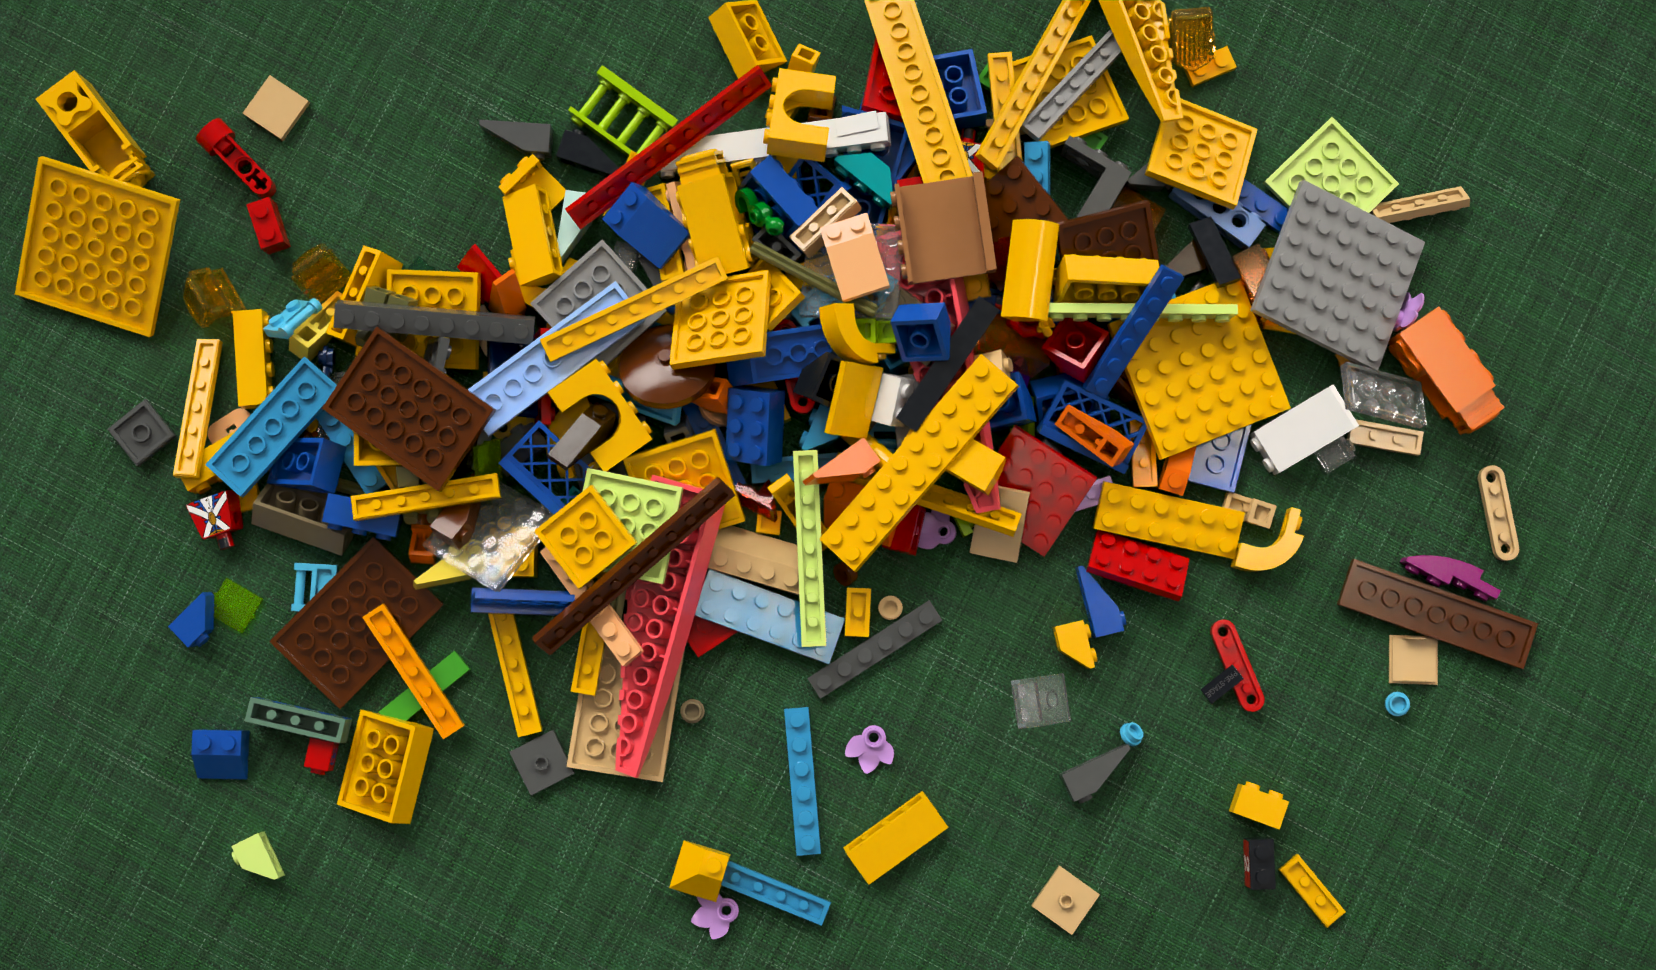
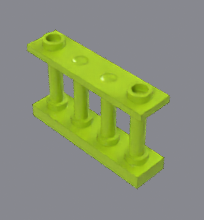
[568,65,679,157]

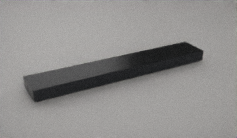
[896,296,1000,432]

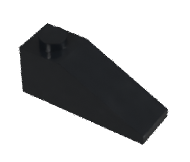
[556,129,619,178]

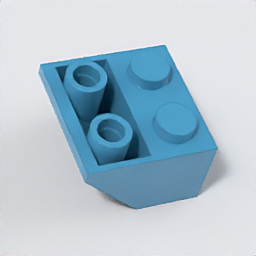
[799,404,840,451]

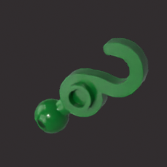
[735,187,784,236]

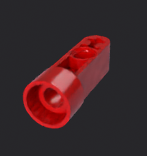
[196,118,276,199]

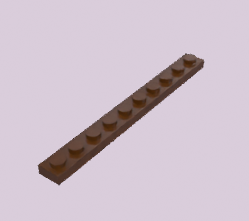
[532,477,735,655]

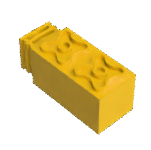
[36,70,155,187]
[675,149,760,274]

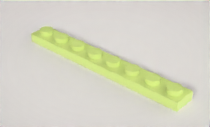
[1048,303,1238,323]
[793,450,826,647]

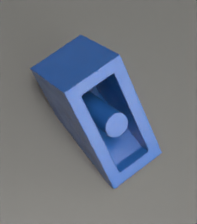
[168,592,214,647]

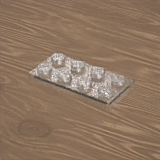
[1340,362,1427,429]

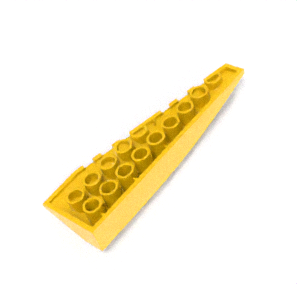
[1099,0,1183,123]

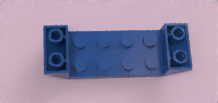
[726,318,873,387]

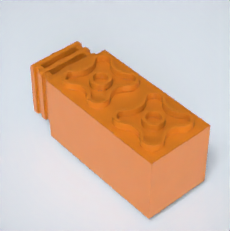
[1388,307,1505,435]

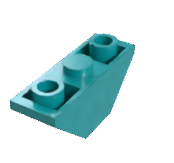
[834,153,893,210]

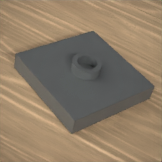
[107,399,177,467]
[509,730,575,795]

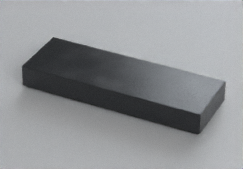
[1188,217,1241,288]

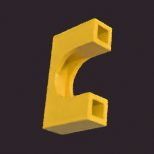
[763,68,836,162]
[547,359,652,471]

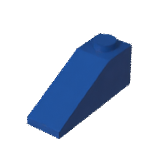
[1075,566,1126,638]

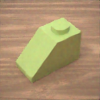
[231,831,285,880]

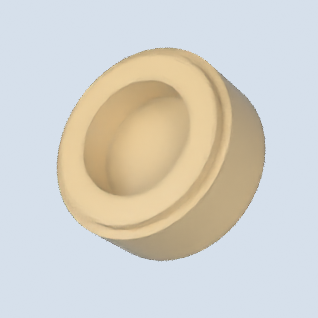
[878,596,903,620]

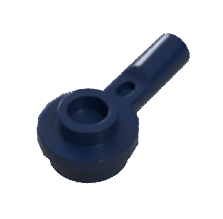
[318,346,336,378]

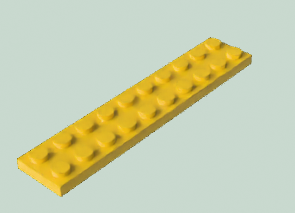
[864,0,972,183]
[819,354,1019,572]

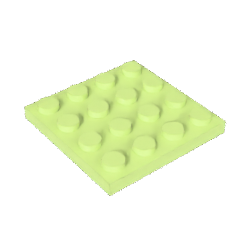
[1263,117,1399,213]
[582,468,684,584]

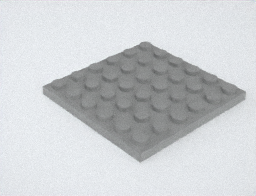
[1250,180,1425,372]

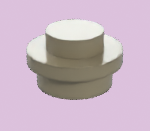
[680,699,705,723]

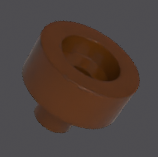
[833,561,858,586]

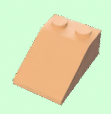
[820,213,890,303]

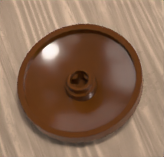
[619,324,717,409]

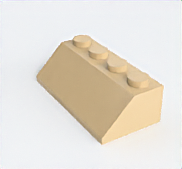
[708,526,799,595]

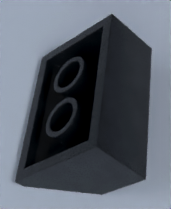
[793,352,847,408]

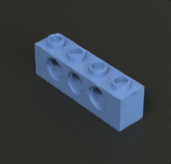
[1168,187,1266,252]

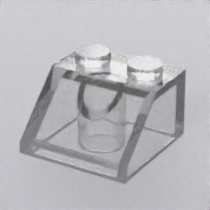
[1011,673,1071,729]

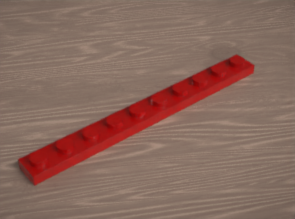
[565,65,772,230]

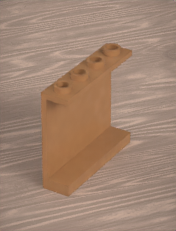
[890,171,997,285]

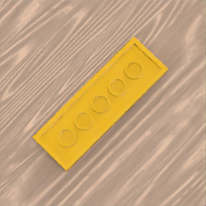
[1093,481,1245,559]

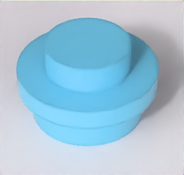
[1385,692,1410,716]
[1120,722,1143,746]

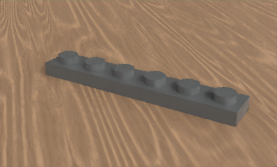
[807,600,942,699]

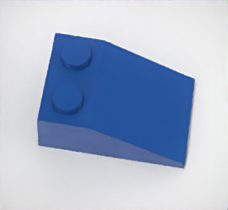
[602,182,690,269]
[267,438,346,494]

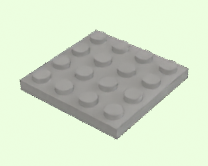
[530,239,667,365]

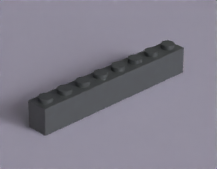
[334,300,535,344]

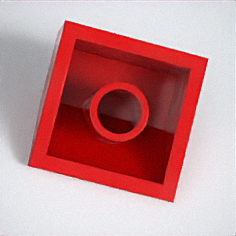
[457,244,502,305]
[1042,318,1109,383]

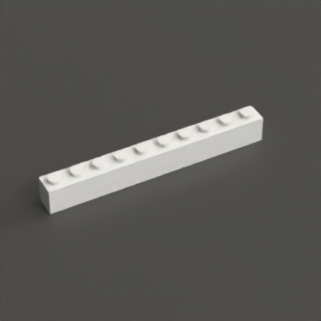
[651,112,891,179]

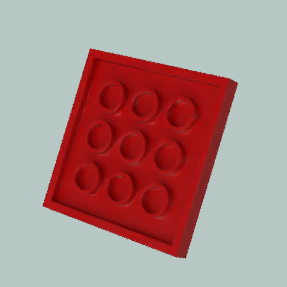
[997,425,1097,557]

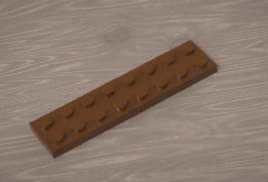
[1337,559,1538,669]

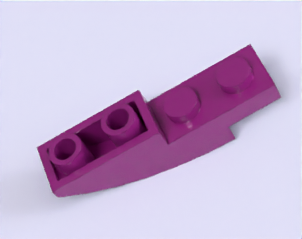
[1400,555,1501,602]

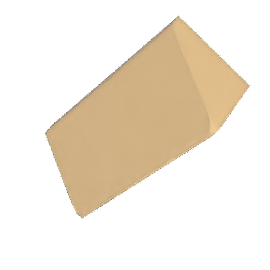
[789,187,862,258]

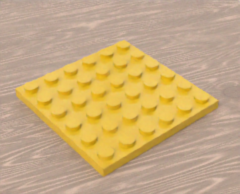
[15,156,180,337]
[1107,279,1291,460]

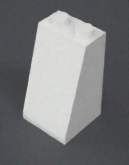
[1249,385,1359,475]

